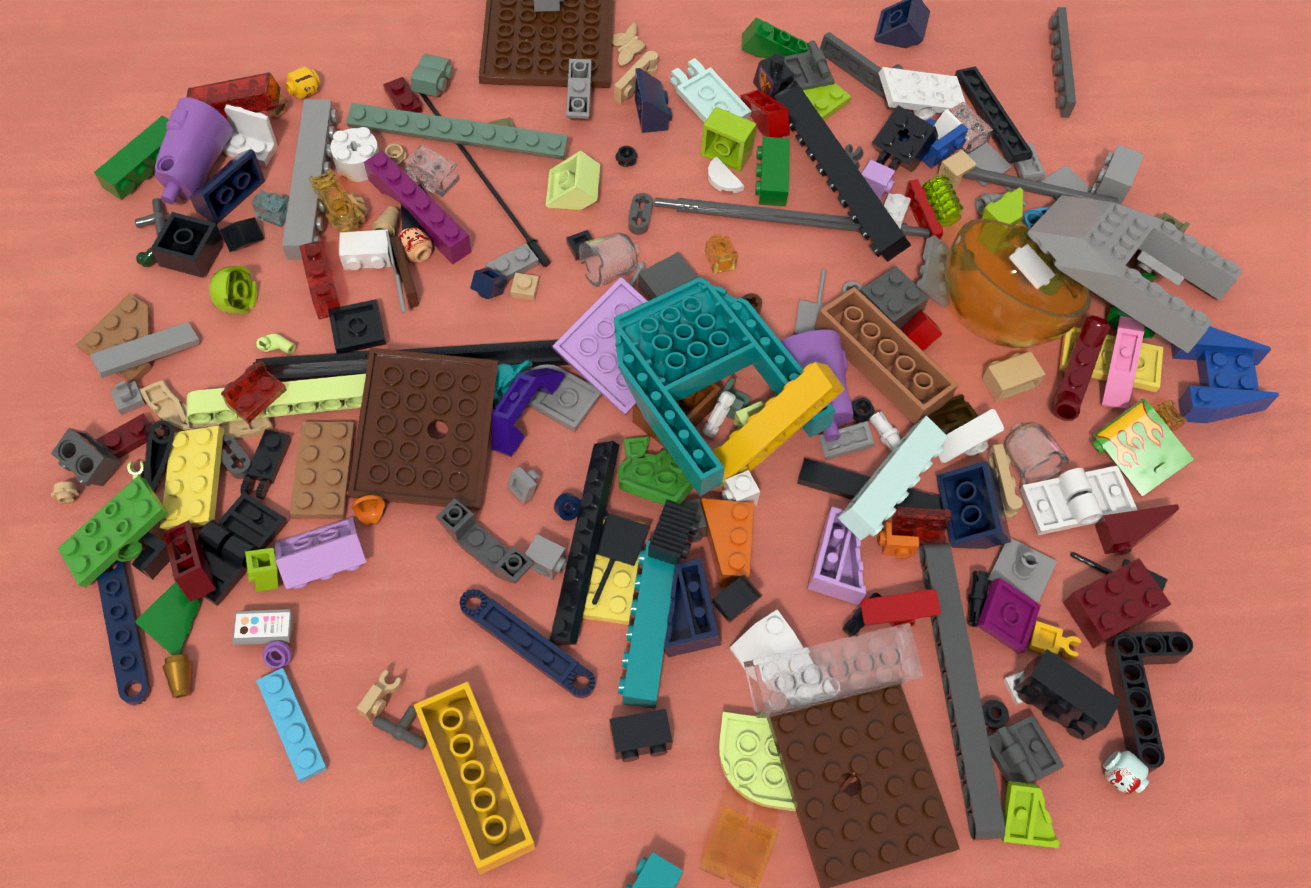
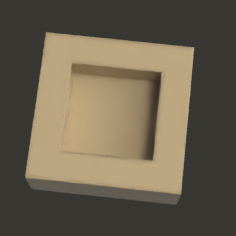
[510,273,539,301]

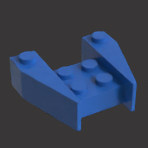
[1170,326,1279,423]

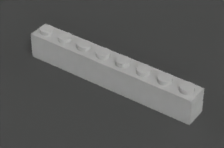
[282,99,338,260]

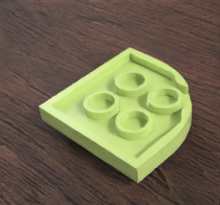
[719,712,796,812]

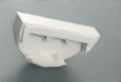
[708,156,744,193]

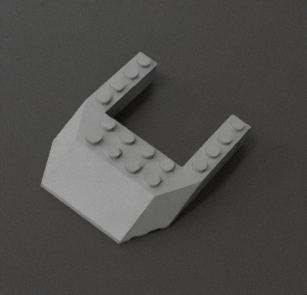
[1027,195,1243,353]

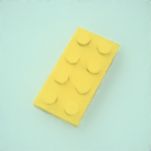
[1059,325,1163,392]
[160,425,224,531]
[582,517,645,625]

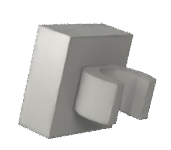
[110,381,146,415]
[507,467,540,504]

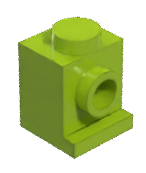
[245,548,279,592]

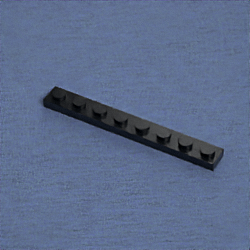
[550,441,620,645]

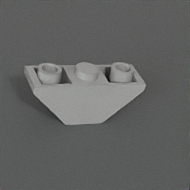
[566,59,591,119]

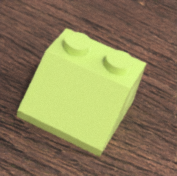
[545,151,600,210]

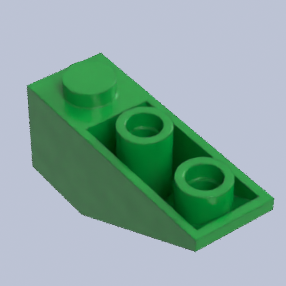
[741,17,809,58]

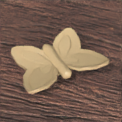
[612,23,645,66]

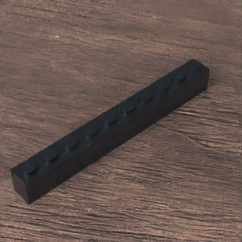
[774,80,911,262]

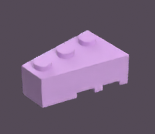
[807,507,866,605]

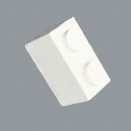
[339,230,392,270]

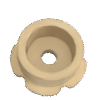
[385,144,406,165]
[51,482,79,503]

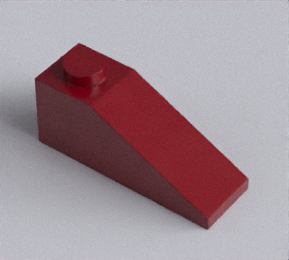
[1095,504,1179,555]
[163,520,216,602]

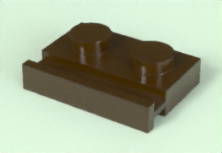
[927,394,978,435]

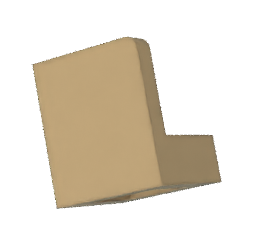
[937,150,976,191]

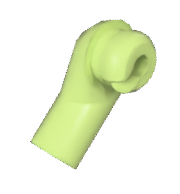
[256,333,296,355]

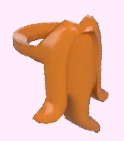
[346,492,385,526]

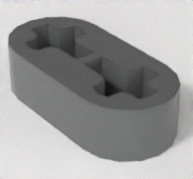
[628,193,653,235]
[221,435,251,479]

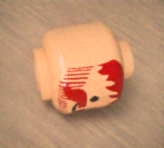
[399,227,432,262]

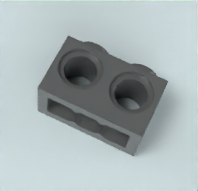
[51,428,121,486]

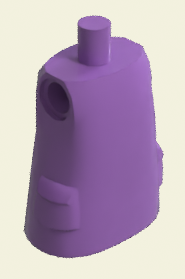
[155,97,234,205]
[781,330,853,442]

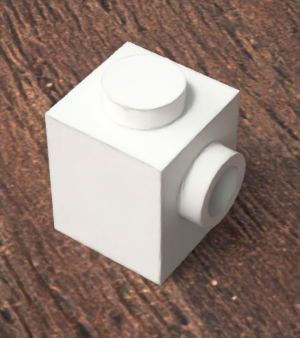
[722,470,760,506]

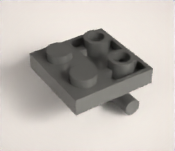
[784,40,835,90]
[988,715,1064,784]

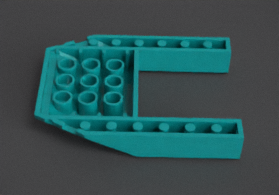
[614,277,835,496]

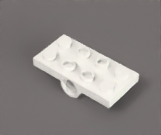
[879,67,968,120]
[1020,465,1138,535]

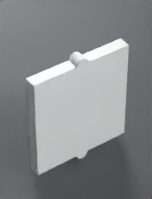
[1009,244,1055,289]

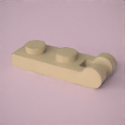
[614,51,658,104]
[986,444,1023,520]

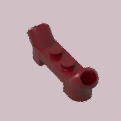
[1051,315,1110,421]

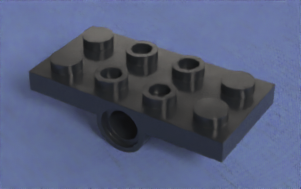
[172,492,287,606]

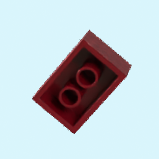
[1063,558,1171,649]

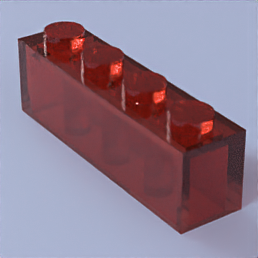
[186,72,281,118]

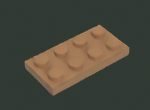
[290,422,355,519]

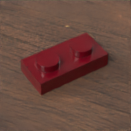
[383,77,423,113]
[96,413,158,459]

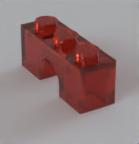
[299,240,341,319]

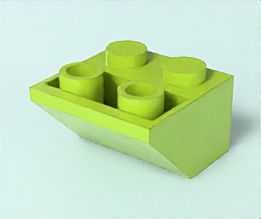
[974,187,1023,255]

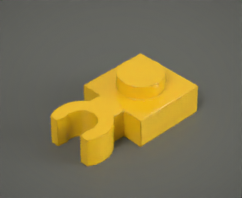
[1028,621,1081,660]

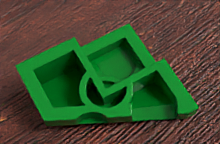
[134,582,202,656]

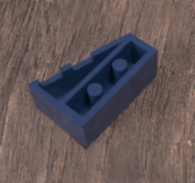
[664,558,721,657]

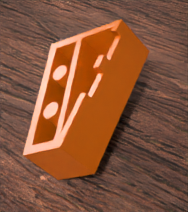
[701,498,754,587]

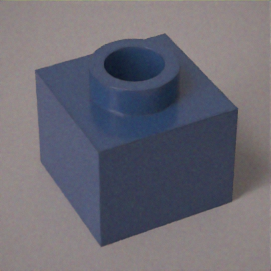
[470,267,507,299]

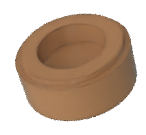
[266,95,289,118]

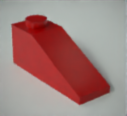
[740,89,790,138]

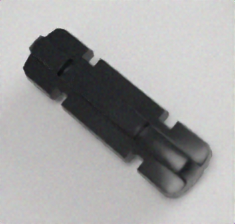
[843,592,883,638]

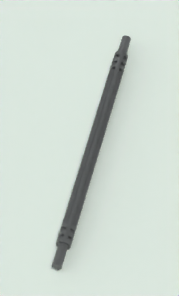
[654,197,930,238]

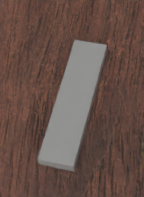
[90,322,199,378]

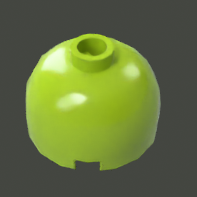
[209,266,258,315]

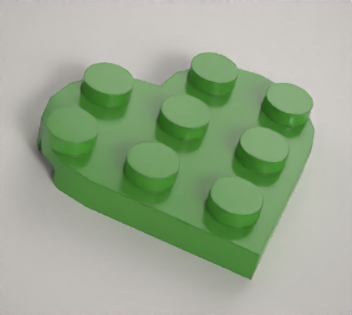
[618,449,694,505]

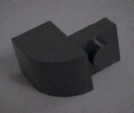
[712,574,763,624]

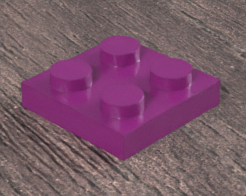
[977,578,1041,653]

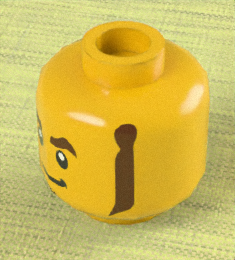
[285,66,320,100]

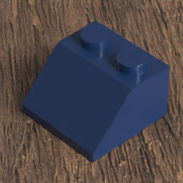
[874,0,930,49]
[635,68,672,133]

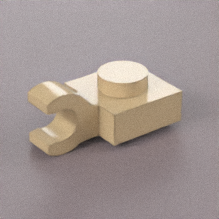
[357,670,402,722]

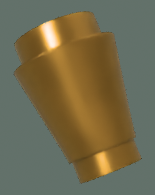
[162,654,192,698]

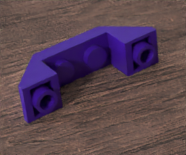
[492,368,565,457]

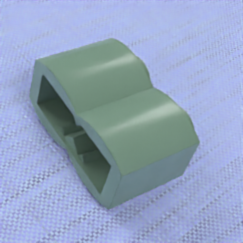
[411,54,454,97]

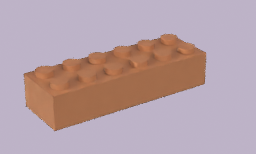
[814,287,958,424]

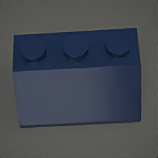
[190,149,265,224]
[937,461,1011,549]

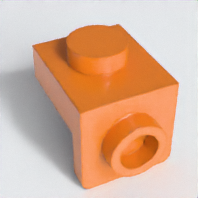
[877,521,919,559]

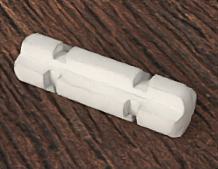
[703,391,735,438]

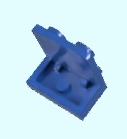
[902,119,968,169]

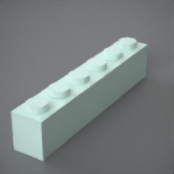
[838,416,948,541]

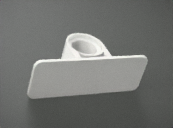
[938,409,1004,463]

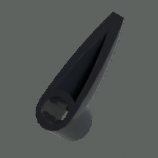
[144,421,174,492]

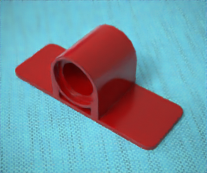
[861,589,941,629]

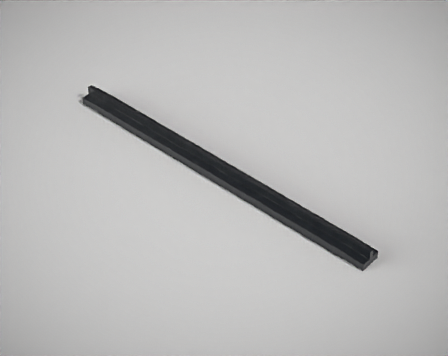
[253,340,570,385]

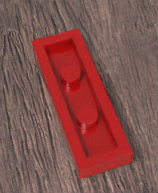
[905,179,943,241]

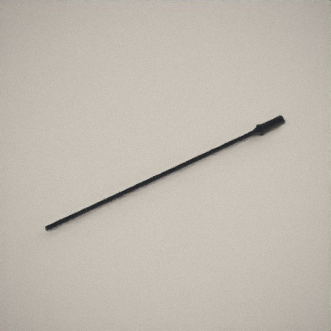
[419,93,551,267]

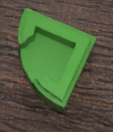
[624,436,649,460]

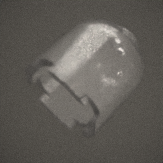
[579,233,639,288]
[1003,422,1069,485]

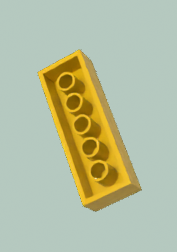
[414,682,536,875]

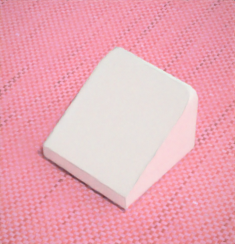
[934,109,962,140]

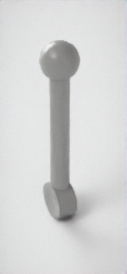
[630,262,646,287]

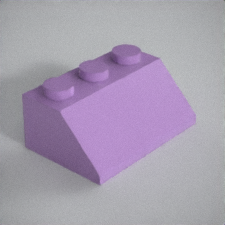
[275,517,367,589]

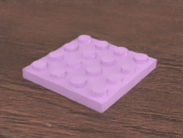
[552,277,648,416]

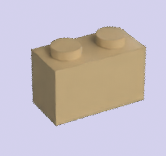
[982,351,1046,403]

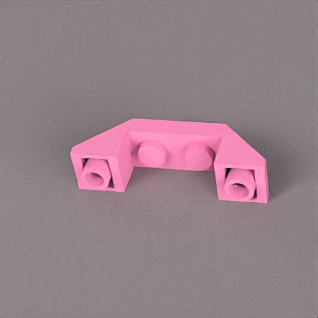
[1102,316,1145,410]

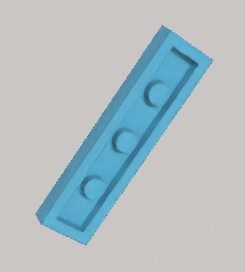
[256,668,328,783]

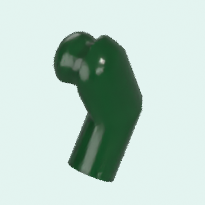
[136,247,156,267]

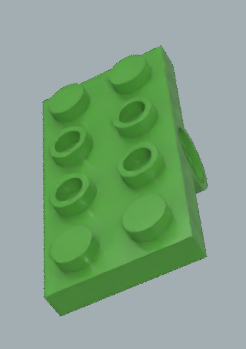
[57,475,168,588]

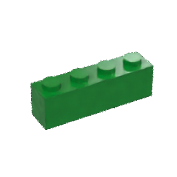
[94,115,169,200]

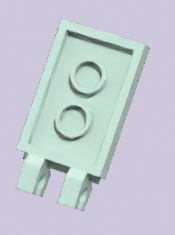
[670,58,752,123]

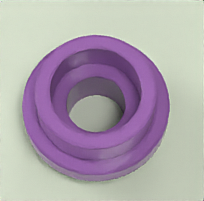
[263,641,292,669]

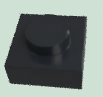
[566,230,597,260]

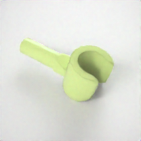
[127,460,145,480]

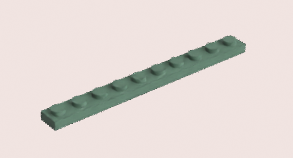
[346,103,569,160]

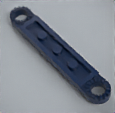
[97,560,151,706]
[459,589,595,698]

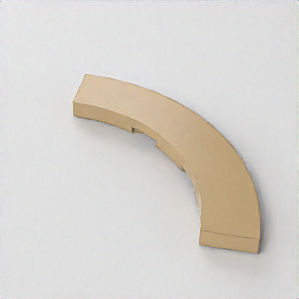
[139,380,274,440]

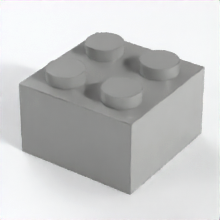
[1090,145,1144,205]

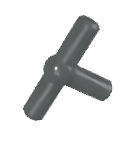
[135,198,166,235]
[373,706,427,750]

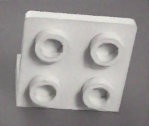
[223,105,278,167]

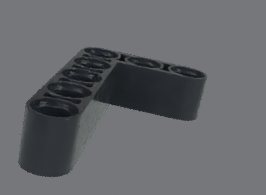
[1105,631,1193,774]

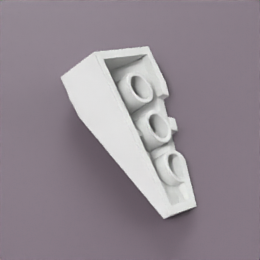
[730,610,833,707]

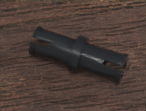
[967,571,989,627]

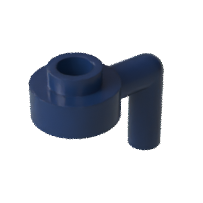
[554,492,608,521]

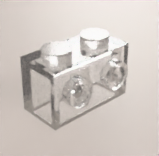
[949,102,993,155]
[404,144,460,197]

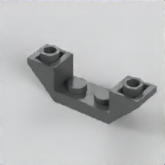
[436,498,534,584]

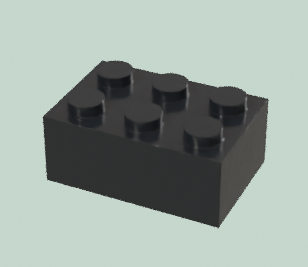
[1013,649,1122,741]

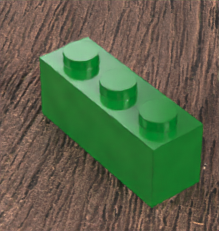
[755,137,790,207]

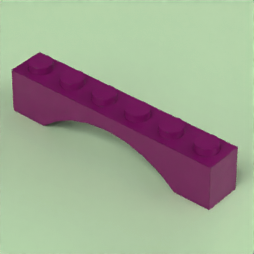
[364,150,471,264]

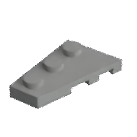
[917,235,952,307]
[1135,250,1185,286]

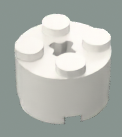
[330,127,379,182]

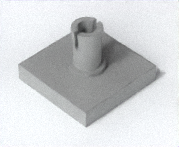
[988,538,1057,603]

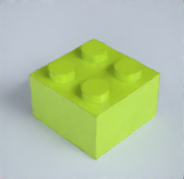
[700,106,756,172]

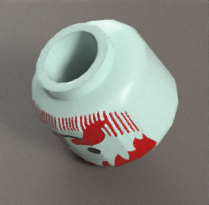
[1103,750,1149,794]

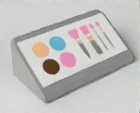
[232,609,295,645]

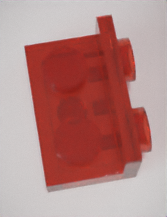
[221,360,287,423]
[891,507,951,546]

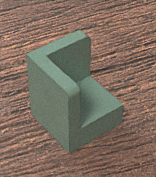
[717,377,751,420]

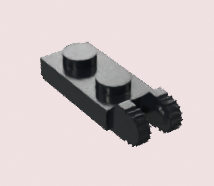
[240,429,291,499]

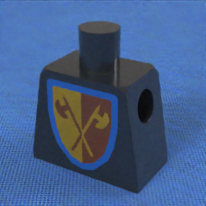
[753,53,794,100]

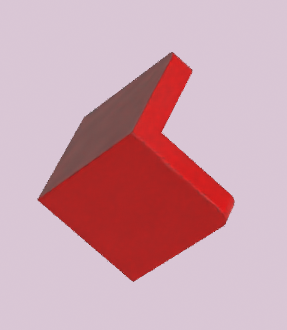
[900,310,942,351]

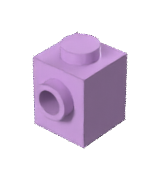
[861,160,895,200]

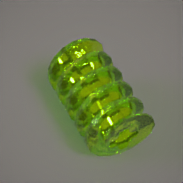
[922,175,963,227]

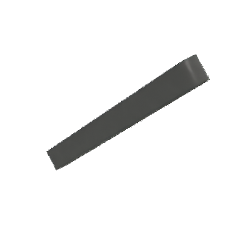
[920,543,1005,840]

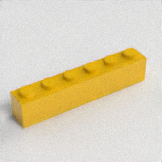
[712,362,845,486]

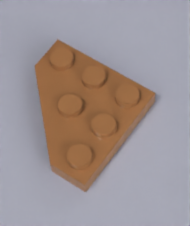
[76,293,152,383]

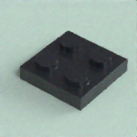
[328,299,386,353]

